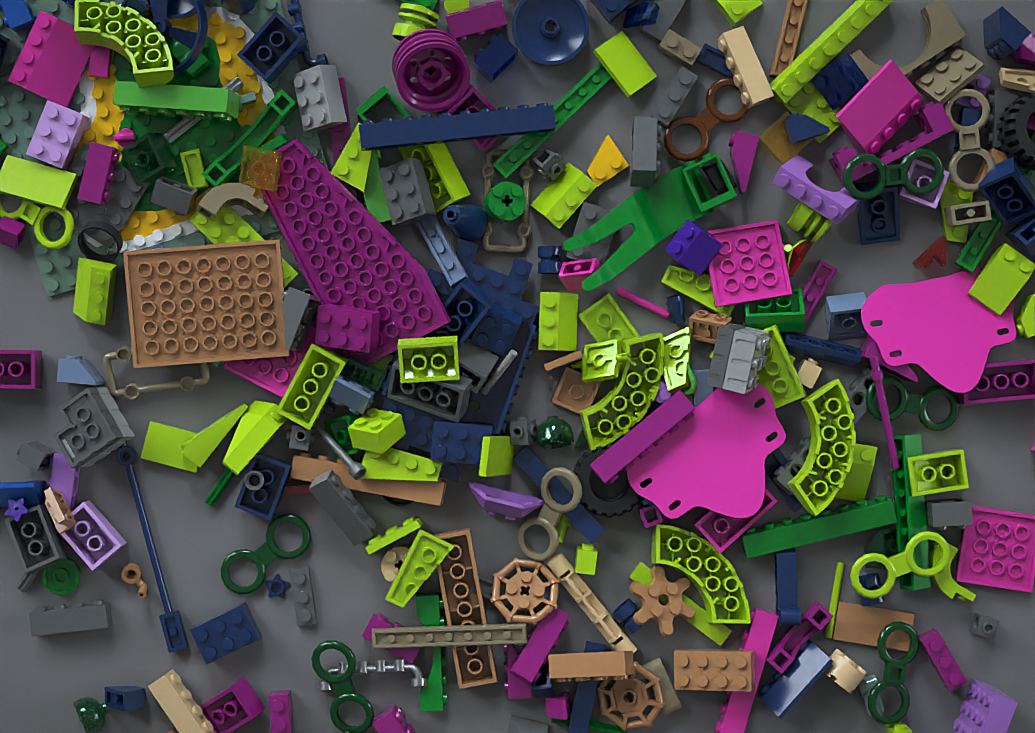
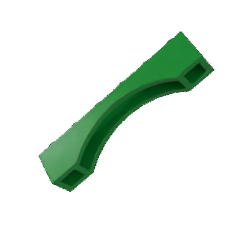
[202,89,298,187]
[416,593,447,712]

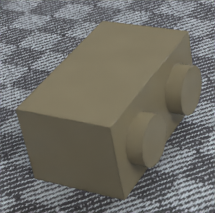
[657,29,702,69]
[944,200,992,227]

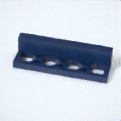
[783,332,862,368]

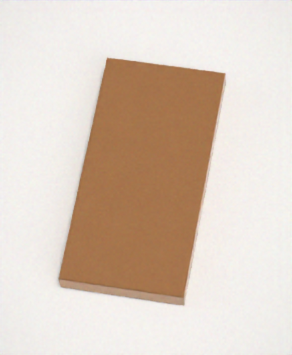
[832,601,915,652]

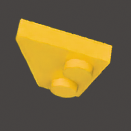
[587,135,629,187]

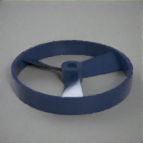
[121,0,208,76]

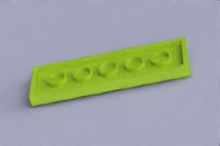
[189,205,299,289]

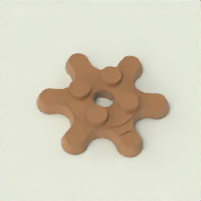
[629,565,695,637]

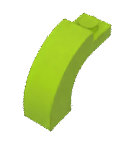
[929,541,976,602]

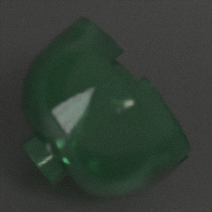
[535,416,574,449]
[73,697,108,733]

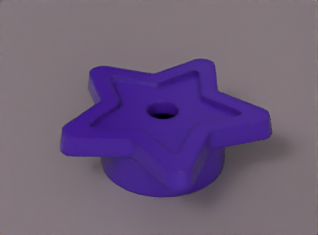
[5,498,30,522]

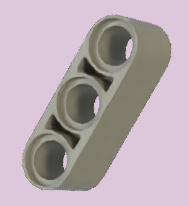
[642,657,682,716]

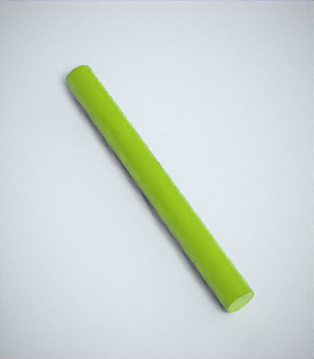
[825,562,845,639]

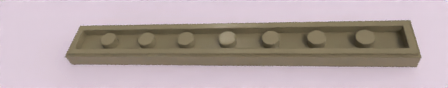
[372,623,527,649]

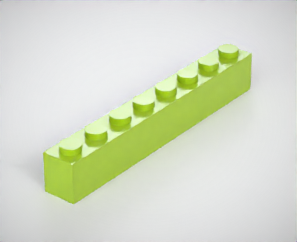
[769,0,893,104]

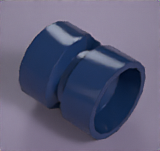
[538,246,563,274]
[858,573,886,606]
[612,598,643,635]

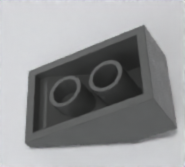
[282,287,321,353]

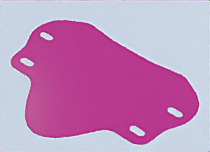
[861,267,1016,393]
[627,383,786,519]

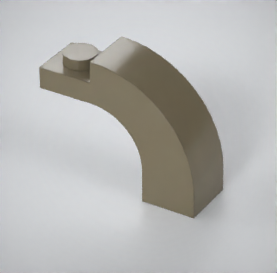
[196,183,269,221]

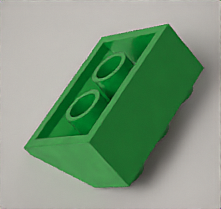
[744,288,805,332]

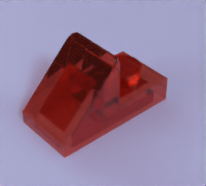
[912,236,947,269]

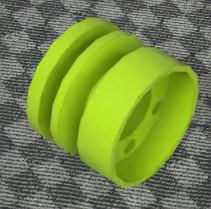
[392,3,439,41]
[786,201,832,243]

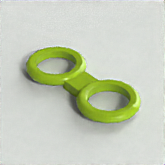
[0,193,75,250]
[850,531,950,599]

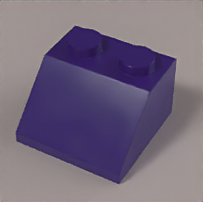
[664,219,724,276]

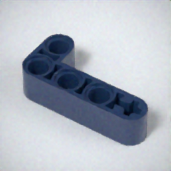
[774,548,801,626]

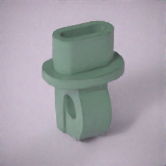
[234,92,256,112]

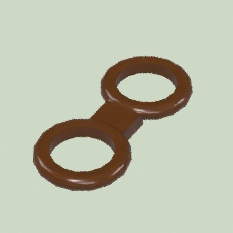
[664,78,749,162]

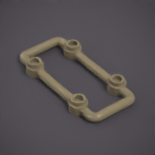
[481,149,535,254]
[103,346,210,400]

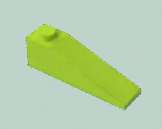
[181,403,248,467]

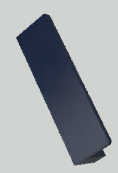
[764,437,803,512]

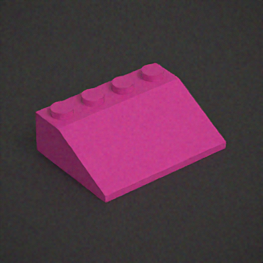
[8,10,95,108]
[836,60,924,155]

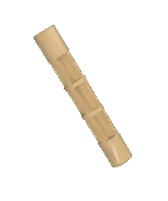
[547,552,637,653]

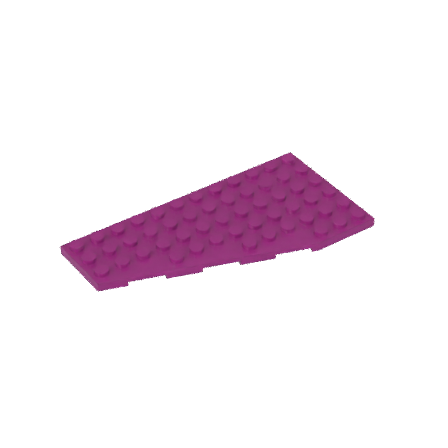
[249,139,451,373]

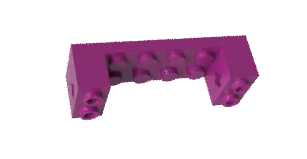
[829,101,954,187]

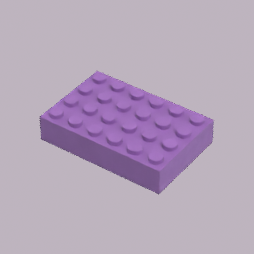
[953,679,1018,733]

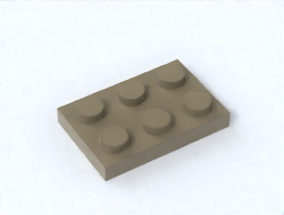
[914,45,985,105]

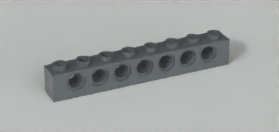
[772,365,890,495]

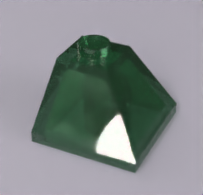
[864,527,898,569]

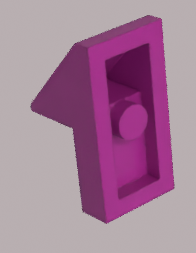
[545,692,571,720]

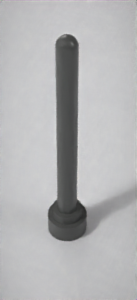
[313,422,367,480]

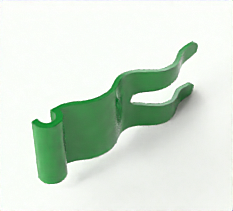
[563,161,717,291]

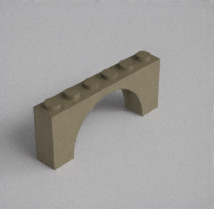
[840,0,966,92]

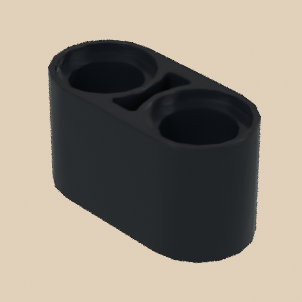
[701,158,737,195]

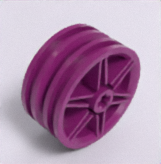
[392,29,470,112]

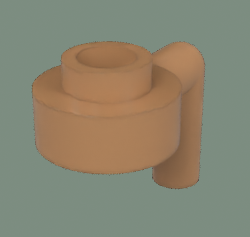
[121,563,148,598]

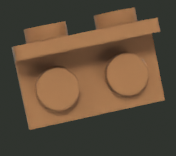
[689,310,732,344]
[44,487,77,534]

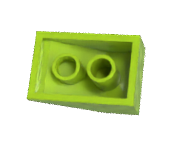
[967,243,1035,316]
[834,443,877,501]
[907,449,969,496]

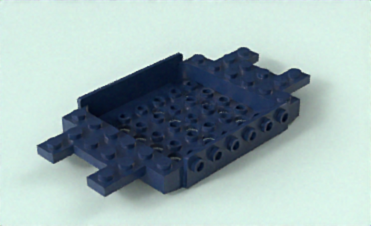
[380,239,539,482]

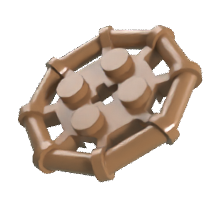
[490,557,560,626]
[596,661,666,731]

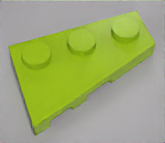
[331,123,373,193]
[938,182,973,243]
[663,327,692,393]

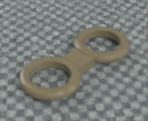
[943,89,996,192]
[518,467,583,561]

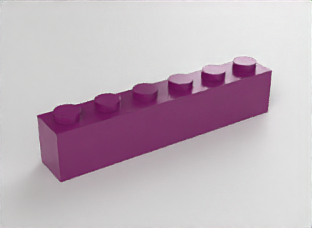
[590,390,695,484]

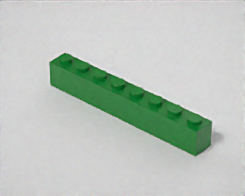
[892,434,931,591]
[740,495,897,558]

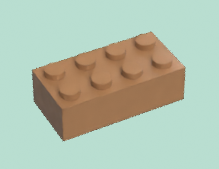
[674,649,755,692]
[548,651,634,682]

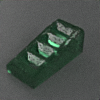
[341,356,387,391]

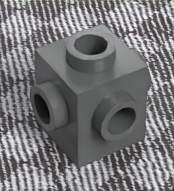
[532,146,566,181]
[509,416,538,445]
[286,423,314,452]

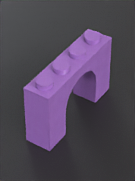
[772,155,860,224]

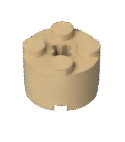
[381,544,411,583]
[824,649,867,694]

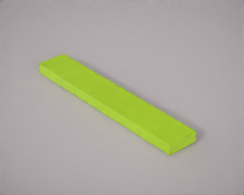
[629,561,732,646]

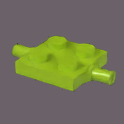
[571,339,631,383]

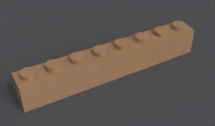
[290,452,447,506]

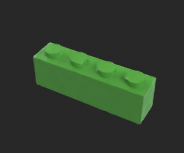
[363,150,392,224]

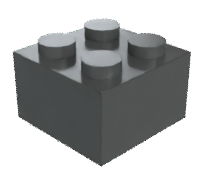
[925,498,973,530]

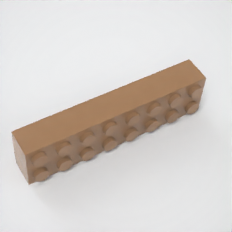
[433,528,498,689]

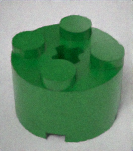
[483,182,526,223]

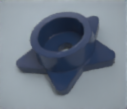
[265,574,290,598]

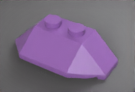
[469,481,544,520]

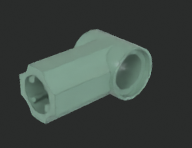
[857,674,885,716]

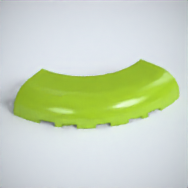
[74,0,174,87]
[579,333,665,451]
[787,379,856,516]
[651,524,751,624]

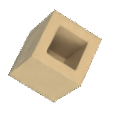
[796,358,822,389]

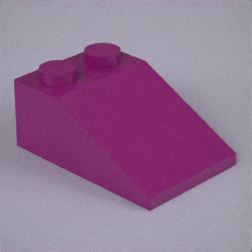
[442,83,500,153]
[860,336,918,382]
[200,676,266,733]

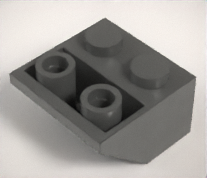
[458,337,500,394]

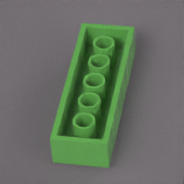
[113,81,240,122]

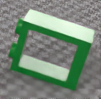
[355,86,410,121]
[682,152,737,213]

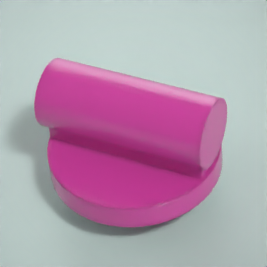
[114,128,136,148]

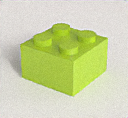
[348,408,406,454]

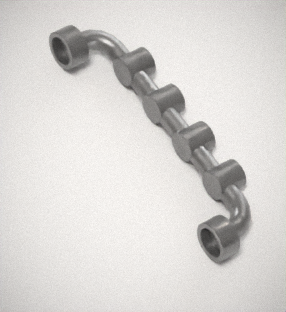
[318,659,427,691]

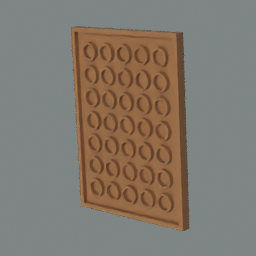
[123,239,290,368]

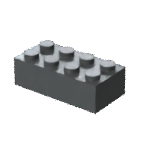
[387,358,473,423]

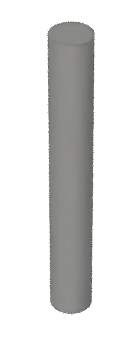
[481,350,517,395]

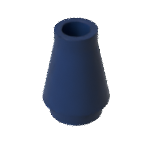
[666,294,685,324]

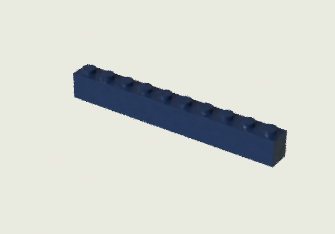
[359,103,556,151]

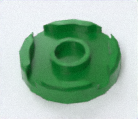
[42,557,81,595]

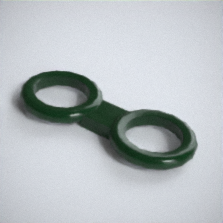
[843,148,944,200]
[866,376,959,431]
[221,514,311,594]
[868,621,919,725]
[311,640,374,733]

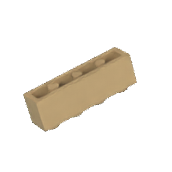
[717,26,774,109]
[148,669,215,733]

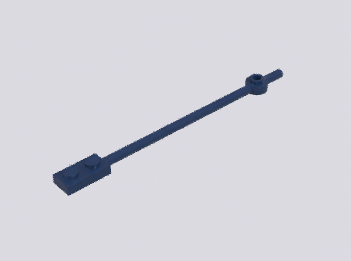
[116,441,189,653]

